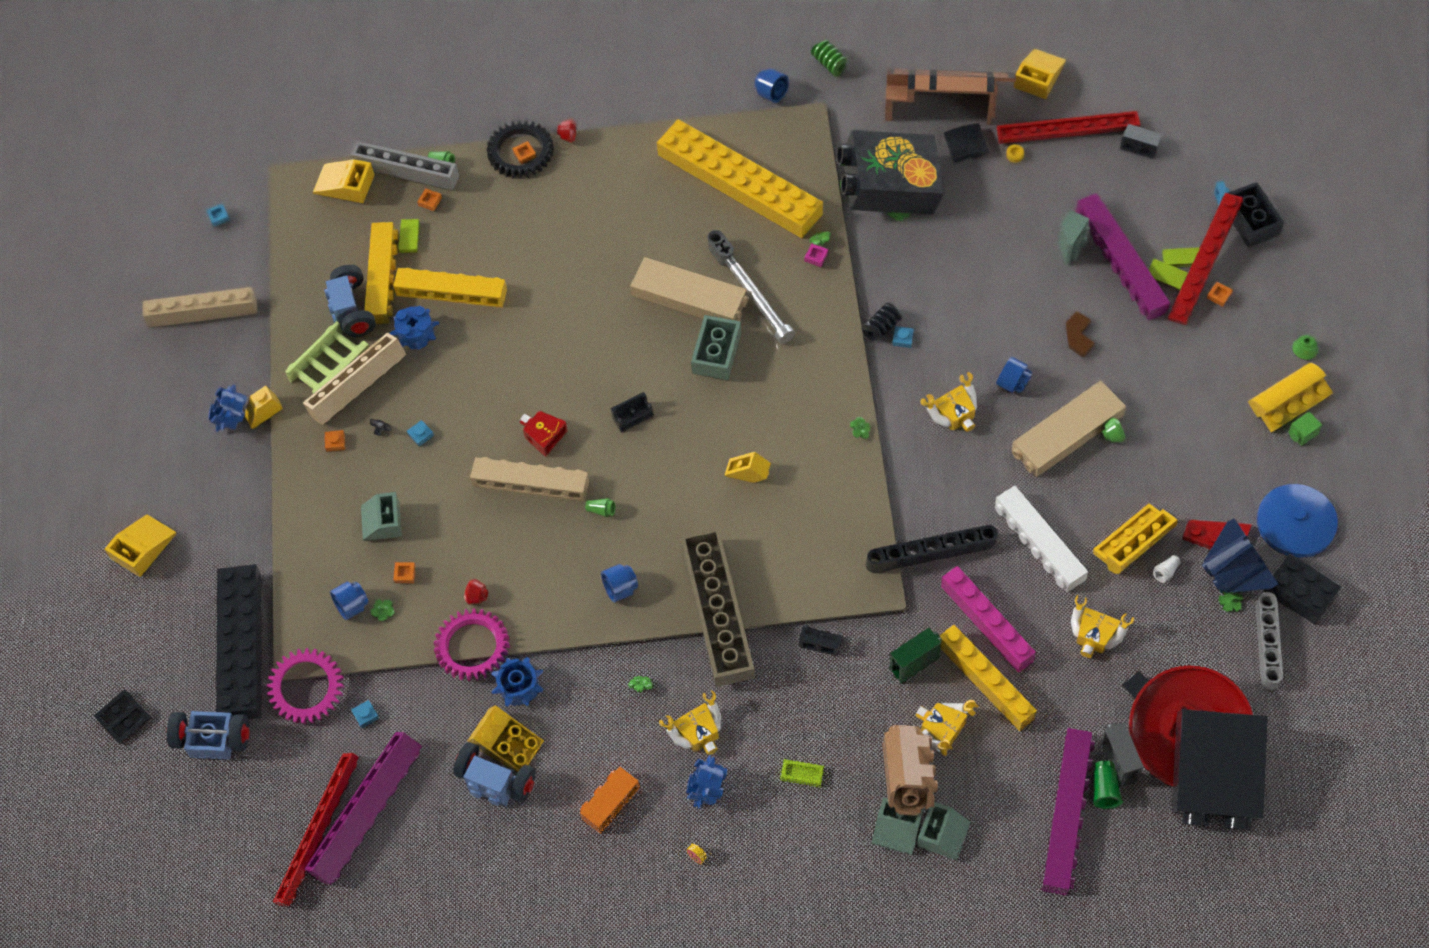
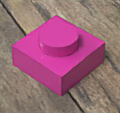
[804,244,828,267]

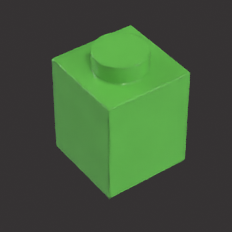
[1288,412,1322,446]

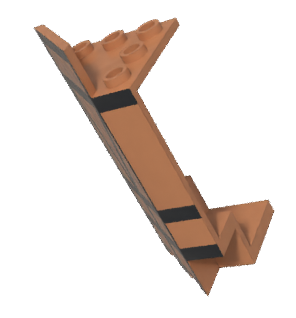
[885,68,1016,125]

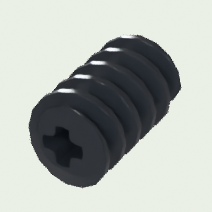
[861,302,902,341]

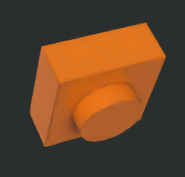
[512,141,536,165]
[417,188,442,211]
[1207,282,1233,307]
[325,430,345,452]
[393,562,416,583]

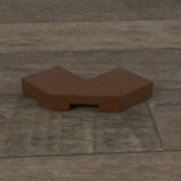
[1065,310,1095,358]

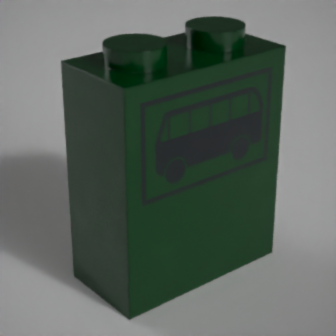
[889,627,942,684]

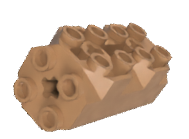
[883,725,938,815]

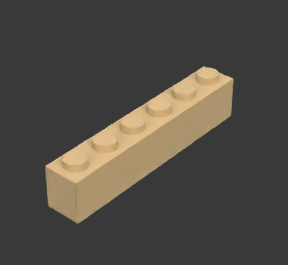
[143,287,257,328]
[303,333,407,425]
[470,457,589,501]

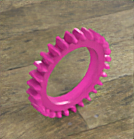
[434,608,510,681]
[267,648,344,724]

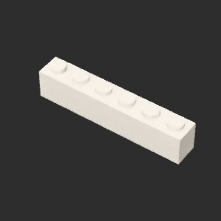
[995,486,1088,592]

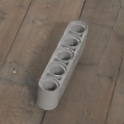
[1255,592,1283,691]

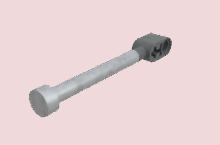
[708,230,795,344]

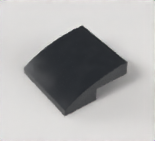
[943,123,990,164]
[93,689,151,744]

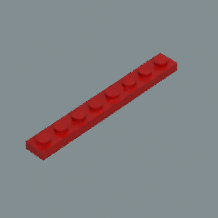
[996,111,1141,144]
[1168,193,1243,326]
[273,753,359,906]

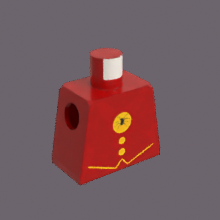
[520,411,568,457]

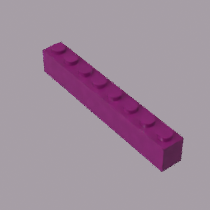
[1075,193,1170,321]
[1042,728,1095,896]
[304,732,422,885]

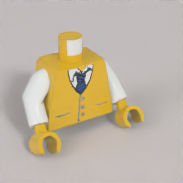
[920,372,977,432]
[1071,595,1135,658]
[659,690,721,755]
[915,700,979,756]

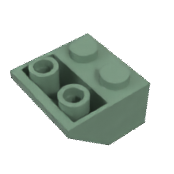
[1058,210,1090,266]
[361,492,402,541]
[872,797,924,855]
[917,801,971,861]

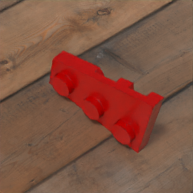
[1182,520,1252,550]

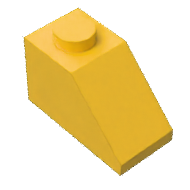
[245,386,283,429]
[725,452,771,483]

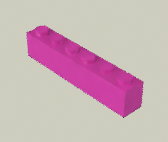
[941,566,1036,673]

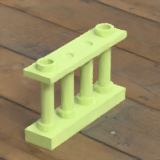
[285,321,370,394]

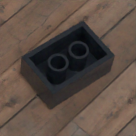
[1228,182,1284,248]
[1264,553,1342,625]

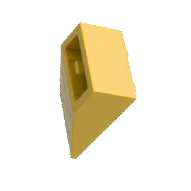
[1014,48,1066,99]
[313,159,375,203]
[104,514,177,577]
[467,705,544,772]

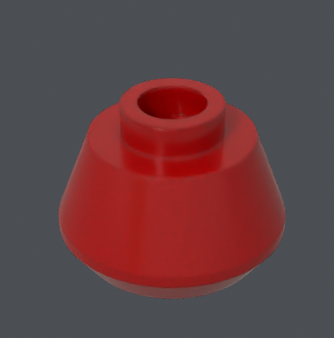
[557,119,576,143]
[464,579,489,605]

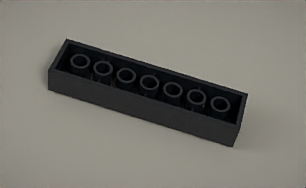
[216,564,262,719]

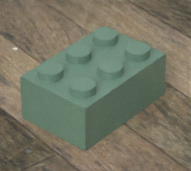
[691,315,742,380]

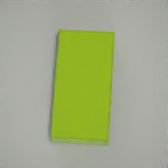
[398,219,420,253]
[1162,247,1200,267]
[1149,259,1188,290]
[780,759,824,787]

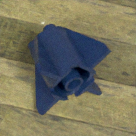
[1201,518,1279,593]

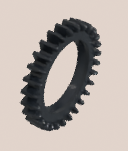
[486,119,554,179]

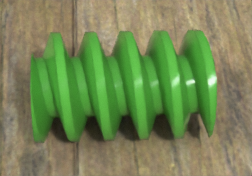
[811,40,847,77]

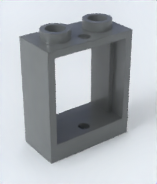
[1100,722,1144,788]

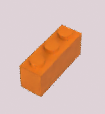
[580,767,640,834]

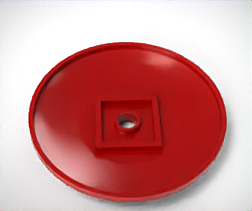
[1129,665,1253,787]

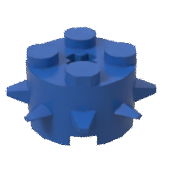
[389,306,439,350]
[208,384,247,432]
[491,657,543,707]
[686,755,727,809]

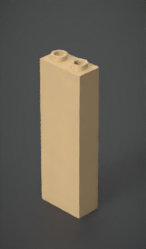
[630,257,749,321]
[1012,380,1126,477]

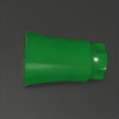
[1093,761,1123,809]

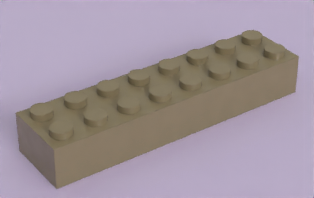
[680,528,755,687]

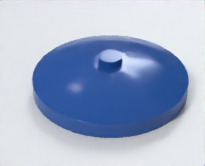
[1257,484,1338,558]

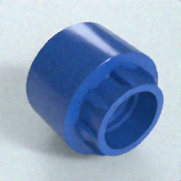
[754,68,789,103]
[996,356,1033,393]
[601,564,638,603]
[330,581,368,620]

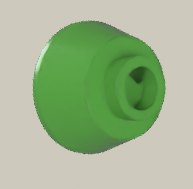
[1292,335,1319,360]
[1102,418,1126,443]

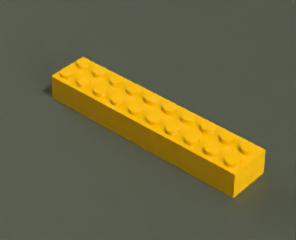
[657,119,823,238]

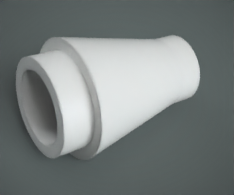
[1153,555,1181,583]

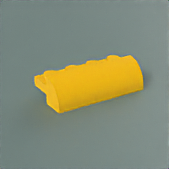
[1247,363,1333,432]
[1093,503,1178,574]

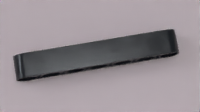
[865,525,998,573]

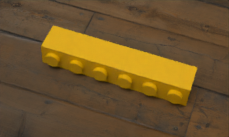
[365,222,399,324]
[393,268,507,308]
[940,625,1037,732]

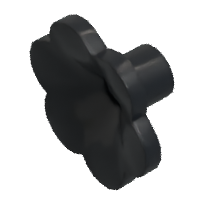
[369,419,391,436]

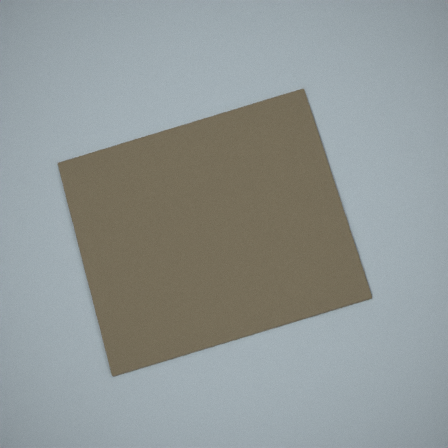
[269,103,906,682]

